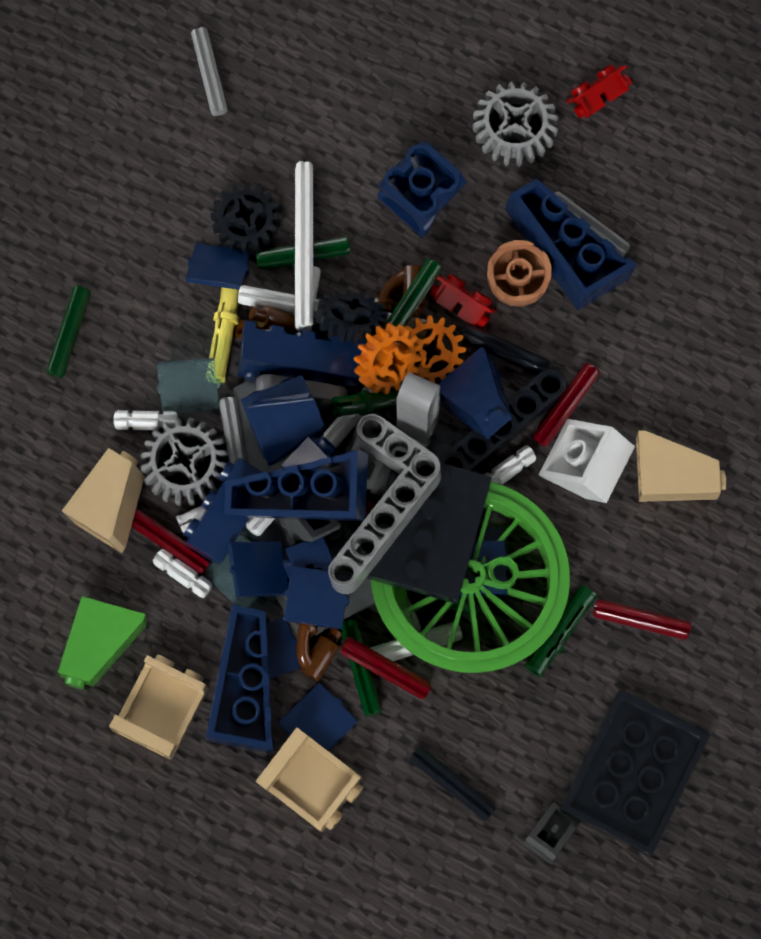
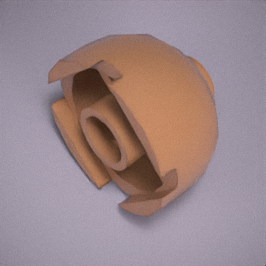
[487,240,552,307]

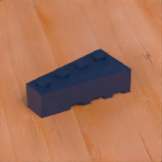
[505,179,636,311]
[237,320,366,391]
[224,450,368,521]
[205,605,273,753]

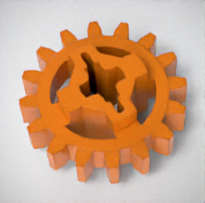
[397,315,466,383]
[354,323,422,395]

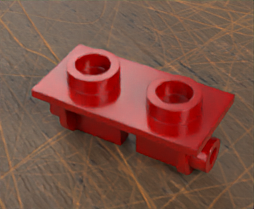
[565,64,632,119]
[429,274,497,329]

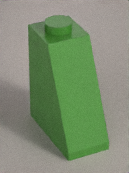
[58,596,148,689]

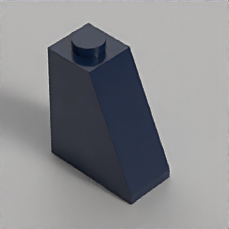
[438,347,512,439]

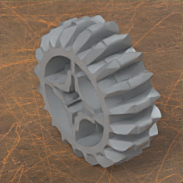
[473,81,558,167]
[140,418,229,506]

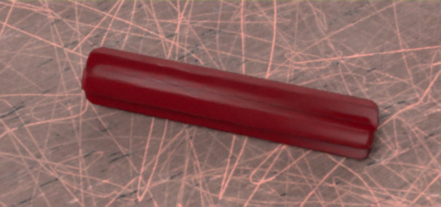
[533,363,600,447]
[131,508,211,575]
[593,599,691,640]
[340,637,431,699]

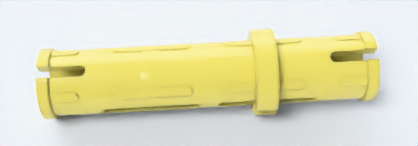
[205,287,239,383]

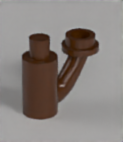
[374,265,426,318]
[235,305,300,339]
[296,623,342,682]

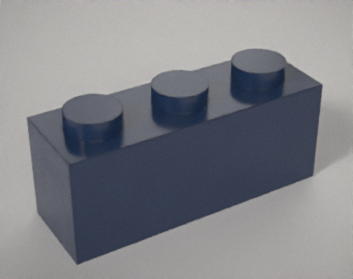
[184,458,263,565]

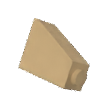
[636,431,726,502]
[62,448,145,553]

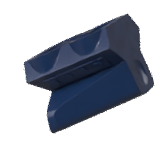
[376,141,467,238]
[241,375,324,466]

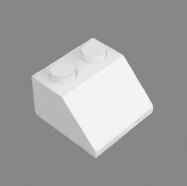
[539,419,635,503]

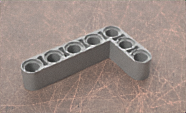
[370,372,441,498]
[328,414,441,594]

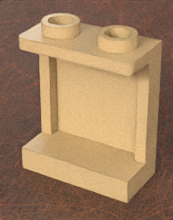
[109,654,208,760]
[255,727,364,832]

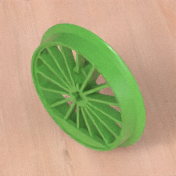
[371,482,570,673]

